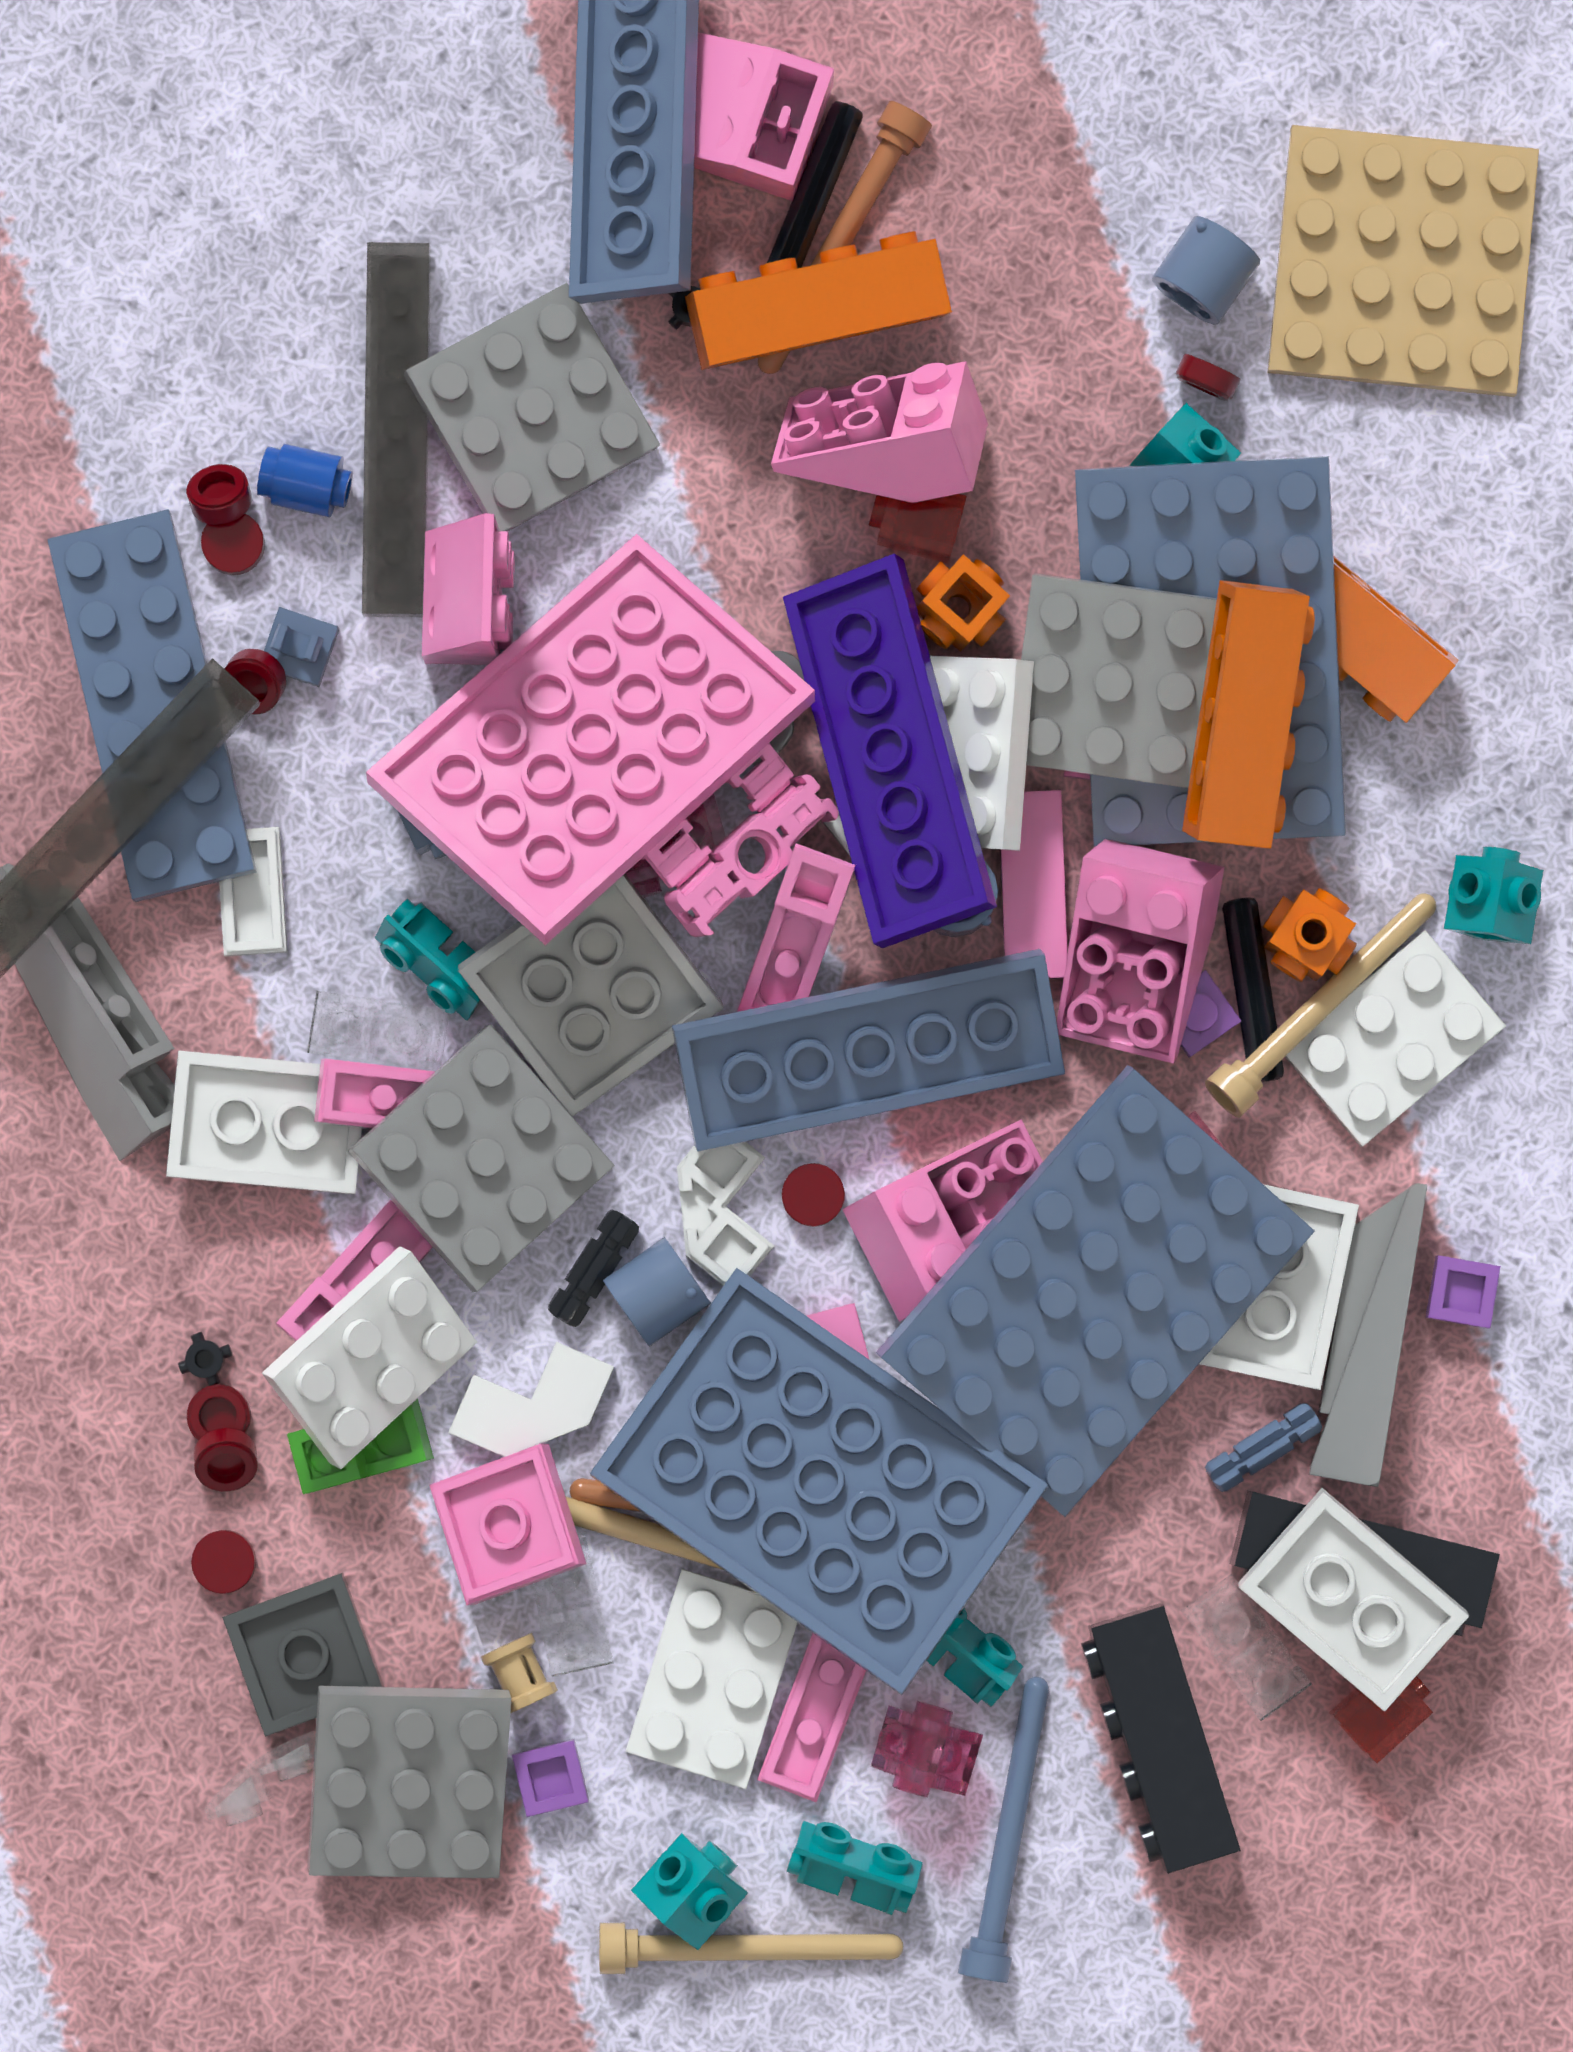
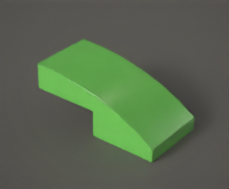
[287,1398,434,1495]

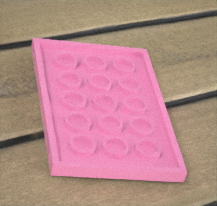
[366,534,815,945]

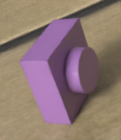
[1181,970,1241,1058]
[1425,1255,1501,1329]
[512,1739,589,1817]

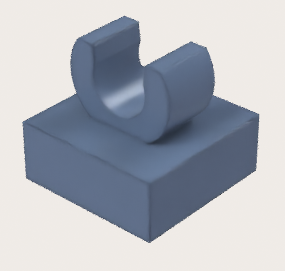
[264,607,339,688]

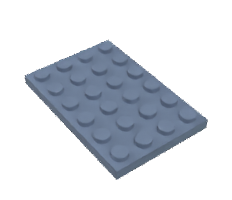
[1075,456,1346,847]
[876,1065,1315,1517]
[590,1268,1048,1695]

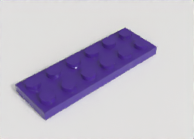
[783,553,997,949]

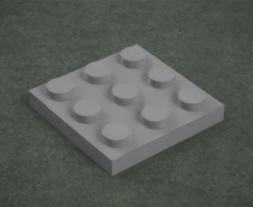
[403,283,660,531]
[1021,573,1217,788]
[458,874,724,1117]
[348,1024,615,1292]
[308,1686,511,1878]

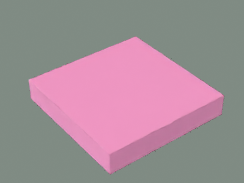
[429,1443,587,1605]

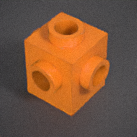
[916,554,1010,652]
[1263,888,1357,982]

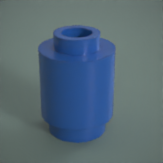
[257,444,353,518]

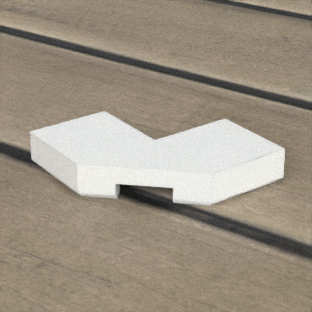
[677,1142,774,1286]
[448,1342,614,1457]

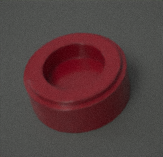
[1175,354,1241,401]
[186,464,252,525]
[201,514,265,575]
[220,649,286,715]
[782,1163,845,1227]
[187,1384,251,1440]
[193,1428,258,1492]
[191,1530,256,1594]

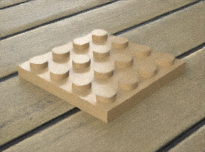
[1267,125,1539,397]

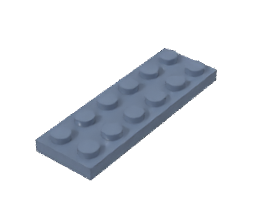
[569,0,699,304]
[47,509,257,902]
[672,949,1065,1152]

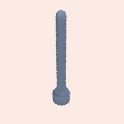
[958,1677,1049,1983]

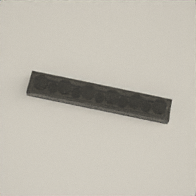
[362,242,431,618]
[0,658,260,978]

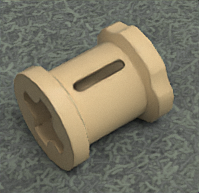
[481,1633,558,1713]

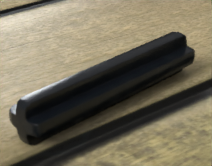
[767,101,863,268]
[1222,897,1284,1082]

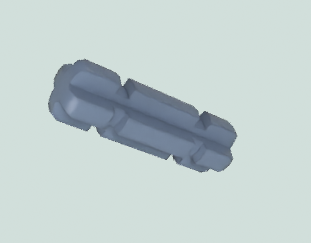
[1205,1403,1322,1492]

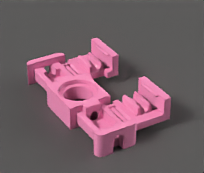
[640,743,839,937]

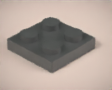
[222,1573,384,1737]

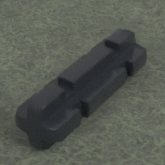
[548,1209,639,1327]

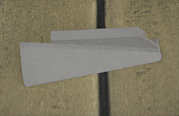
[0,863,175,1161]
[1309,1183,1427,1487]

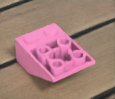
[694,33,834,201]
[771,361,988,503]
[422,513,515,665]
[1056,839,1224,1064]
[842,1119,1043,1322]

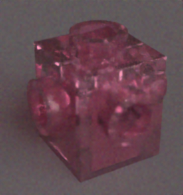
[870,1701,983,1798]

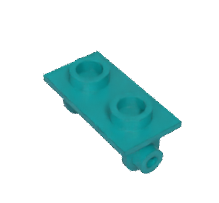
[375,899,480,1021]
[927,1608,1023,1707]
[786,1821,923,1915]

